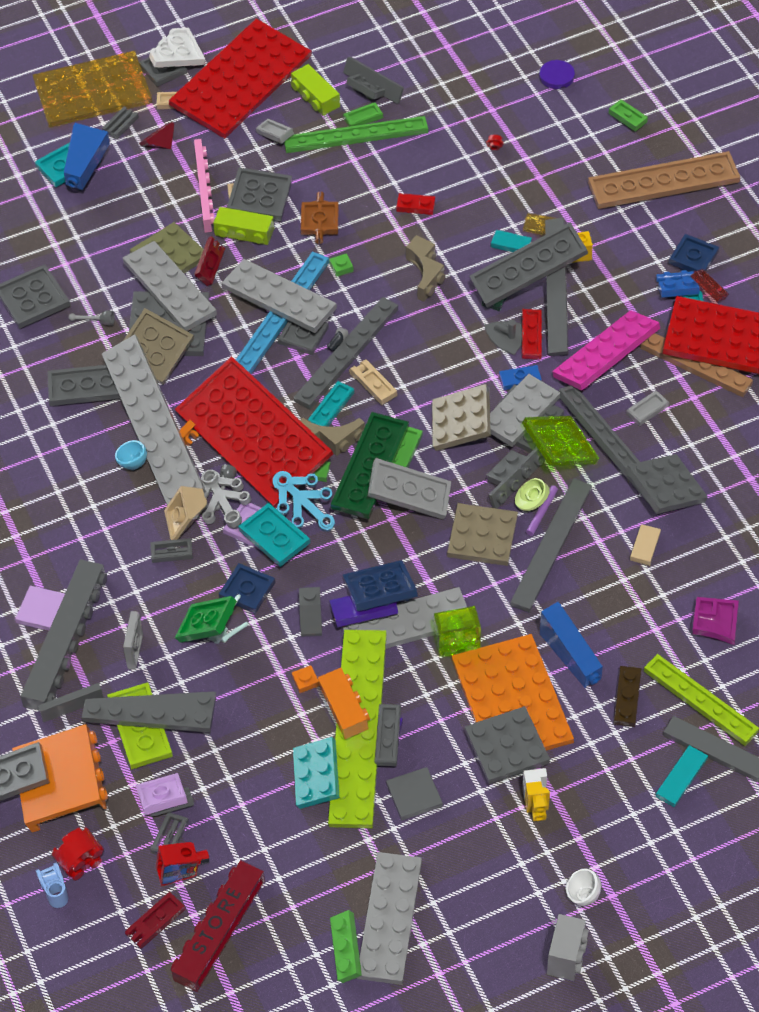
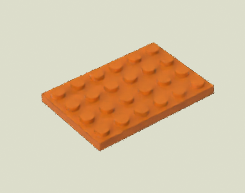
[451,634,574,751]

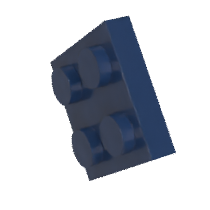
[668,234,719,277]
[219,563,275,614]

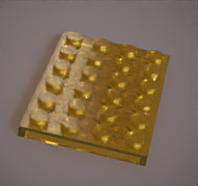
[32,51,153,128]

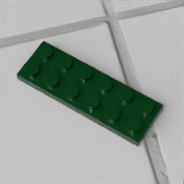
[330,412,409,519]

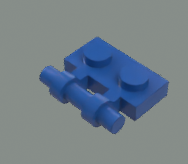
[656,270,700,297]

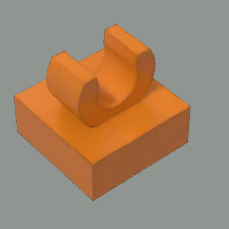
[179,420,199,446]

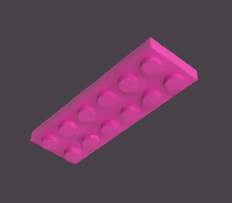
[552,310,660,391]

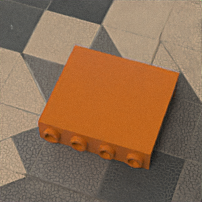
[12,724,108,833]

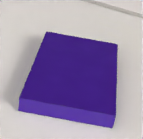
[329,596,398,627]

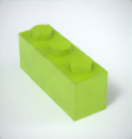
[291,64,340,116]
[213,207,274,245]

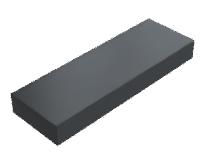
[38,683,103,723]
[375,704,401,766]

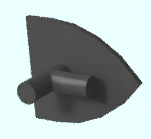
[484,320,522,355]

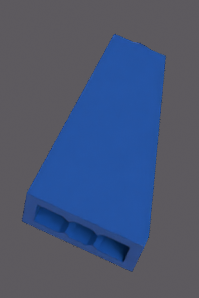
[64,123,110,190]
[540,602,603,688]

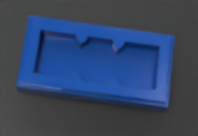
[499,365,542,390]

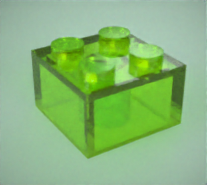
[434,606,481,657]

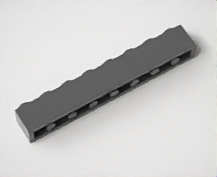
[20,559,107,711]

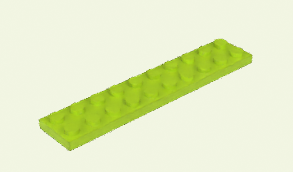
[328,630,387,828]

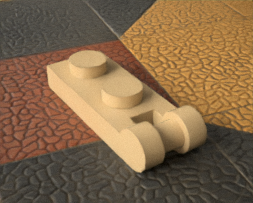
[349,359,397,405]

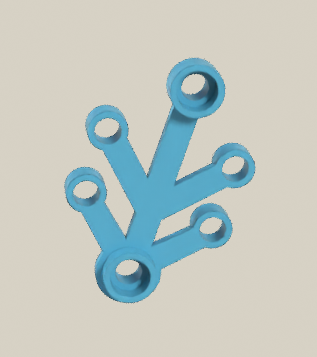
[273,471,335,532]

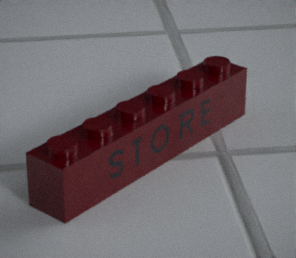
[171,860,265,992]

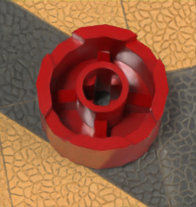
[52,827,104,880]

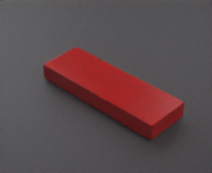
[522,309,542,360]

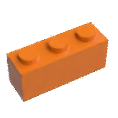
[318,668,370,739]

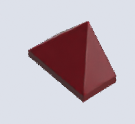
[139,121,174,149]

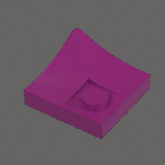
[692,597,739,645]

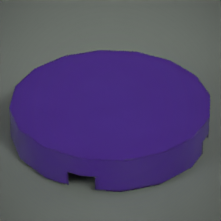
[539,60,575,89]

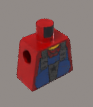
[156,842,209,886]

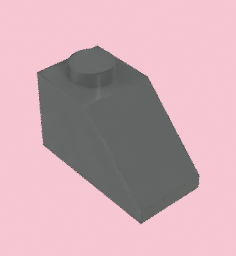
[299,587,322,637]

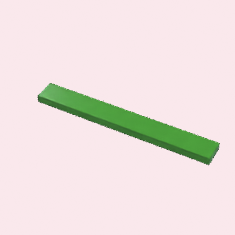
[284,116,428,153]

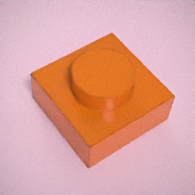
[291,665,319,693]

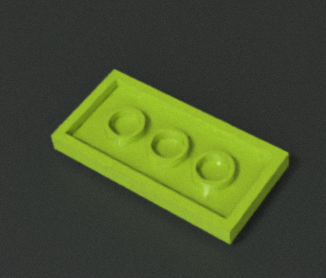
[107,682,173,769]

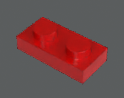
[396,193,435,215]

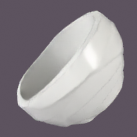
[566,869,602,906]

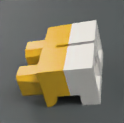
[522,768,550,821]

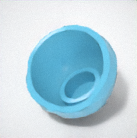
[115,440,147,470]

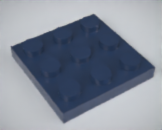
[343,560,418,611]

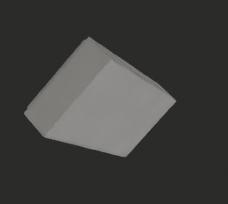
[256,119,294,144]
[626,391,669,426]

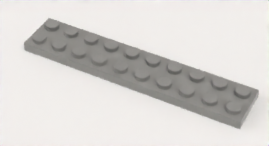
[102,334,206,505]

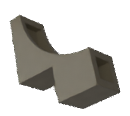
[406,235,445,302]
[300,417,365,456]

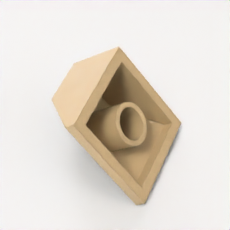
[164,486,207,540]

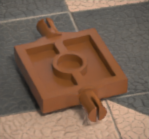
[301,192,339,244]

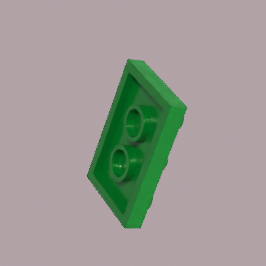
[175,596,237,643]

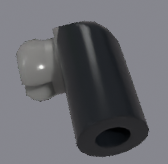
[327,327,349,352]

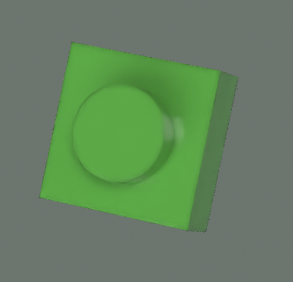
[329,253,354,277]

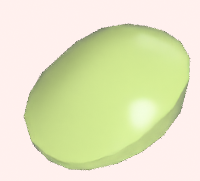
[515,478,550,511]

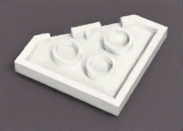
[149,28,205,68]

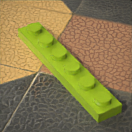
[644,654,759,746]

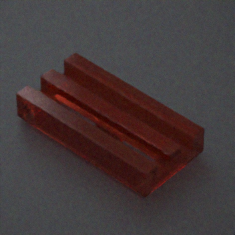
[690,269,729,302]

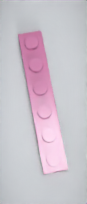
[194,139,214,233]

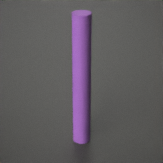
[526,486,558,536]

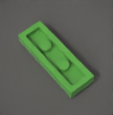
[330,910,362,983]

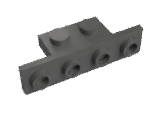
[343,57,404,104]
[486,444,546,509]

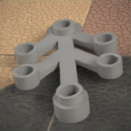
[201,470,251,528]

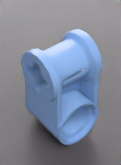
[36,862,69,908]

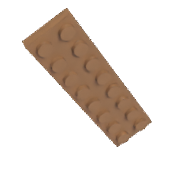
[588,151,740,209]

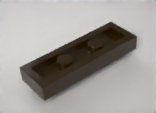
[614,666,641,727]

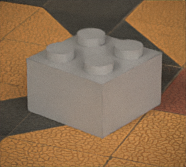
[547,914,589,981]

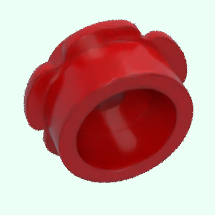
[486,135,504,150]

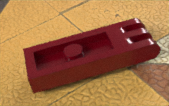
[194,236,225,286]
[125,891,186,949]

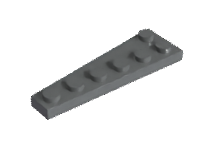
[82,691,217,733]

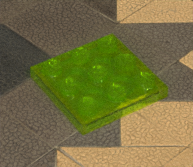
[522,416,599,466]

